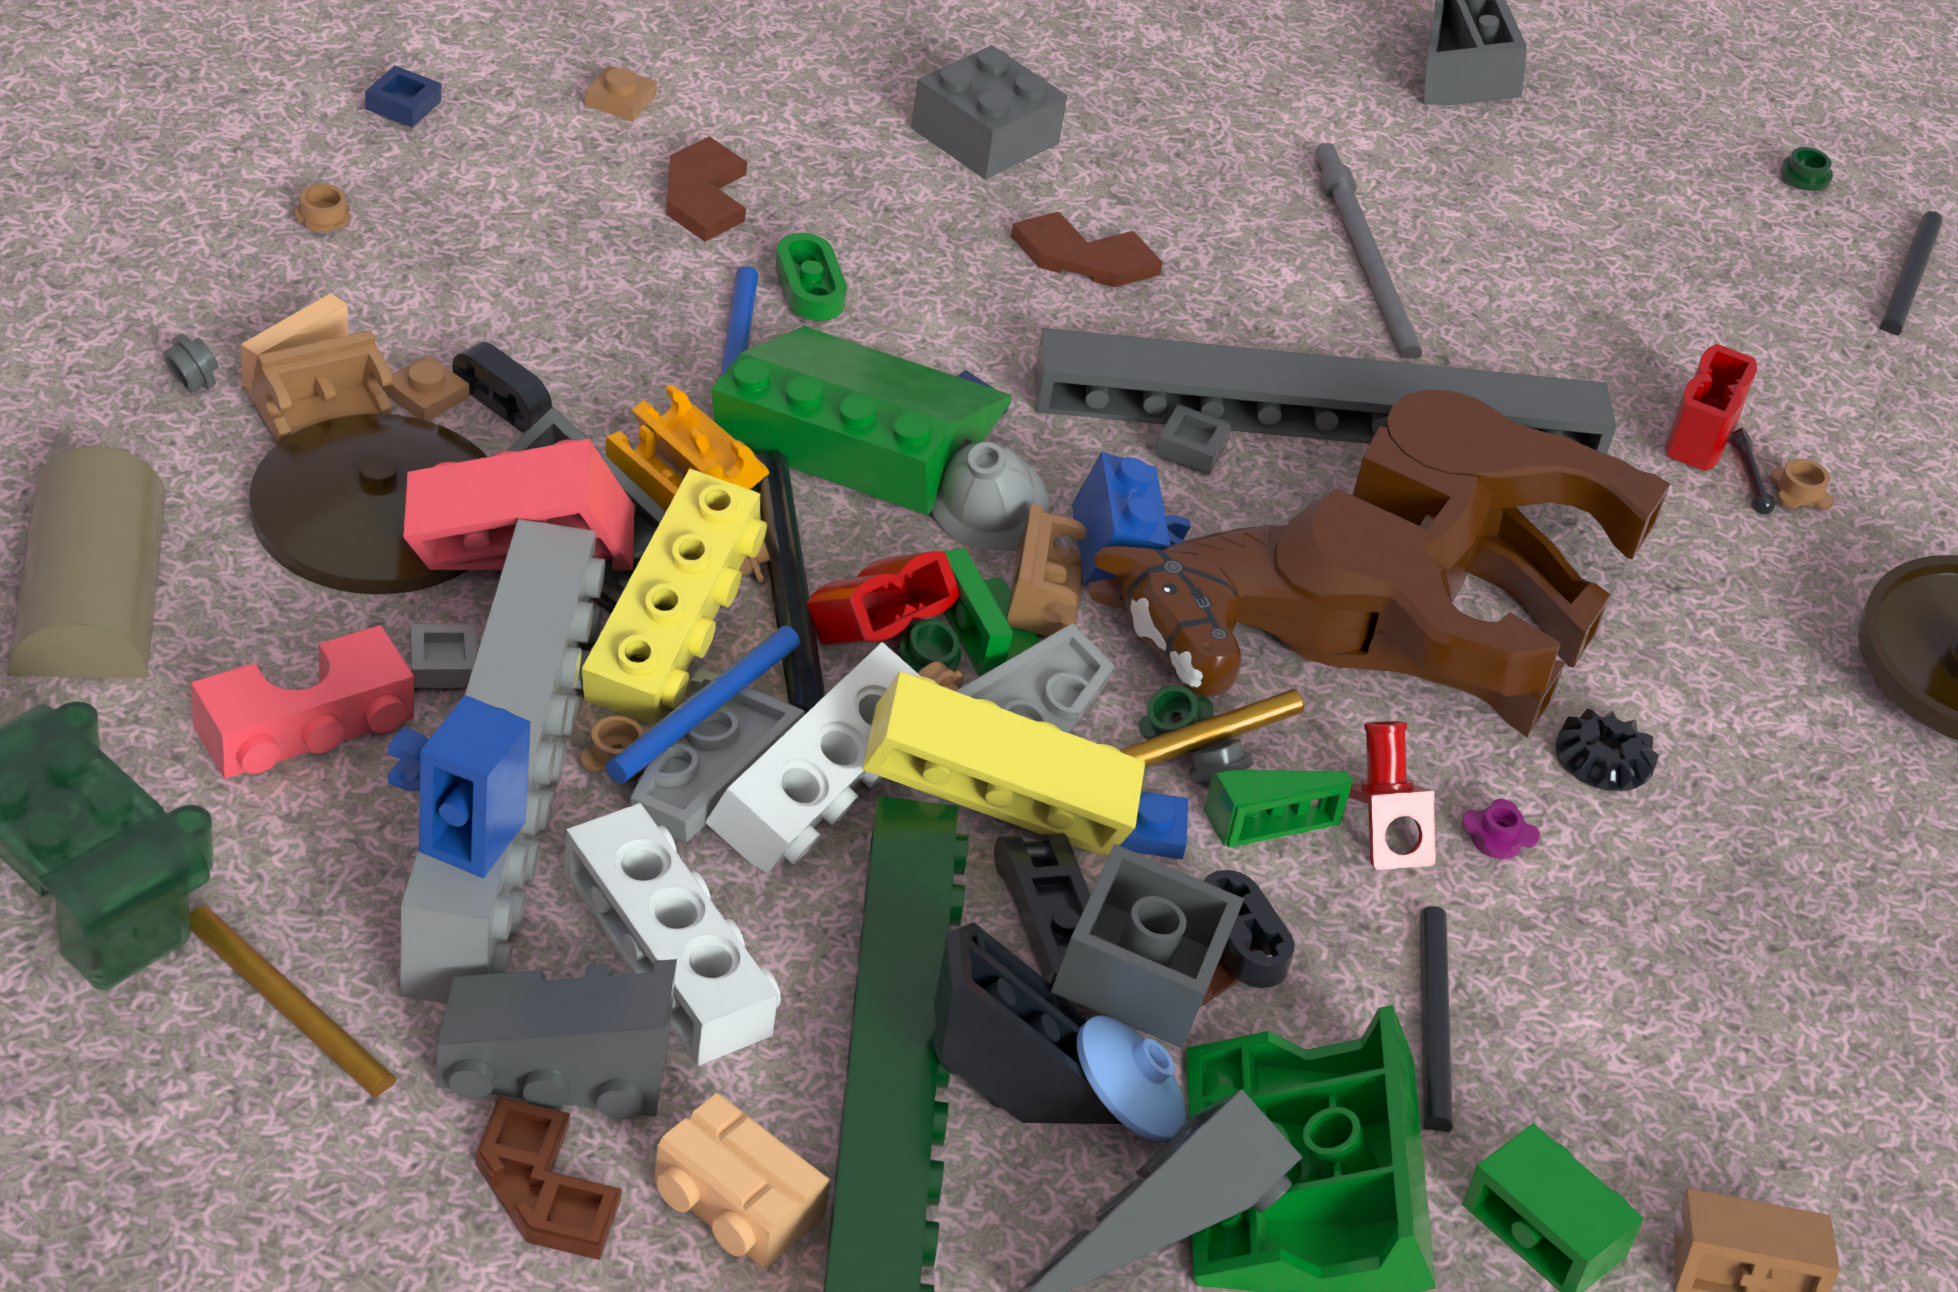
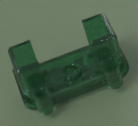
[0,701,214,990]

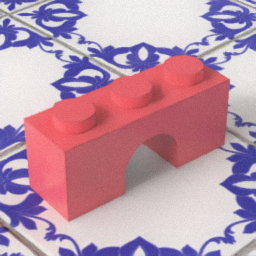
[191,625,414,779]

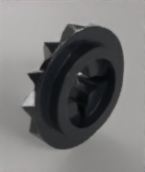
[1556,708,1659,791]

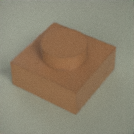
[584,65,657,121]
[383,355,469,421]

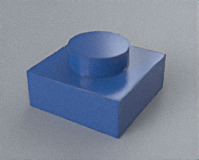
[1120,791,1189,860]

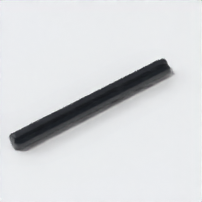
[756,451,825,714]

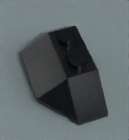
[934,922,1122,1124]

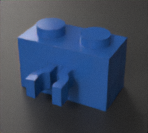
[1072,452,1191,586]
[388,695,531,878]

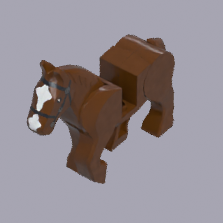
[1089,390,1670,737]

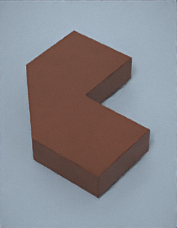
[666,136,747,242]
[1011,212,1163,287]
[475,1096,622,1260]

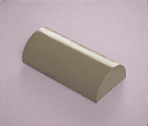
[9,446,166,678]

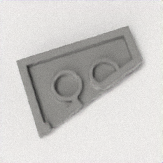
[956,623,1115,733]
[630,666,805,842]

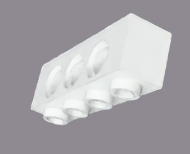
[705,642,920,873]
[564,803,781,1066]

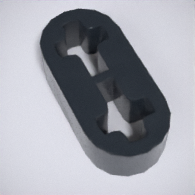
[452,342,552,432]
[1203,870,1295,988]

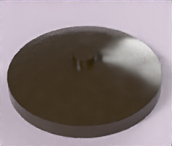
[250,414,488,595]
[1858,555,1958,740]

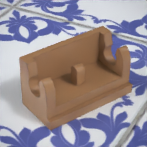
[250,330,394,444]
[1006,504,1087,637]
[1674,1188,1840,1292]

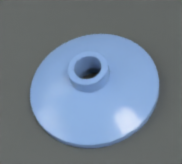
[1076,1016,1186,1142]

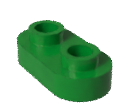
[775,233,847,321]

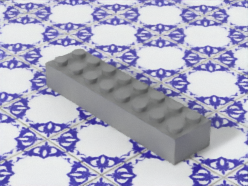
[400,519,605,1004]

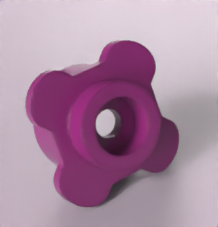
[1462,799,1540,859]

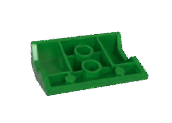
[711,326,1011,515]
[1187,1005,1436,1292]

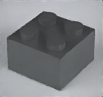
[911,45,1067,180]
[1051,844,1244,1048]

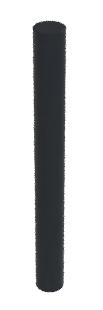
[1880,211,1943,336]
[1420,906,1453,1132]

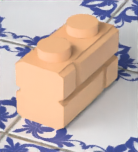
[654,1092,831,1269]

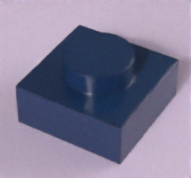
[365,65,442,127]

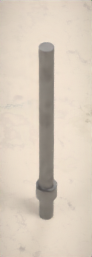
[1315,143,1422,358]

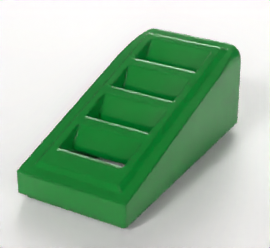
[1204,770,1353,848]

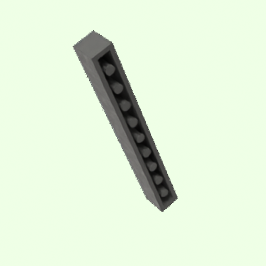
[1035,328,1616,454]

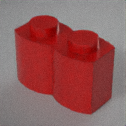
[1665,344,1757,471]
[806,551,960,646]

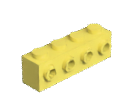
[582,468,767,725]
[862,671,1145,855]

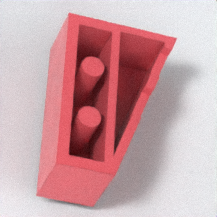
[403,439,635,570]

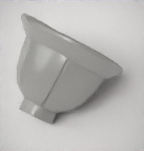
[931,442,1050,551]

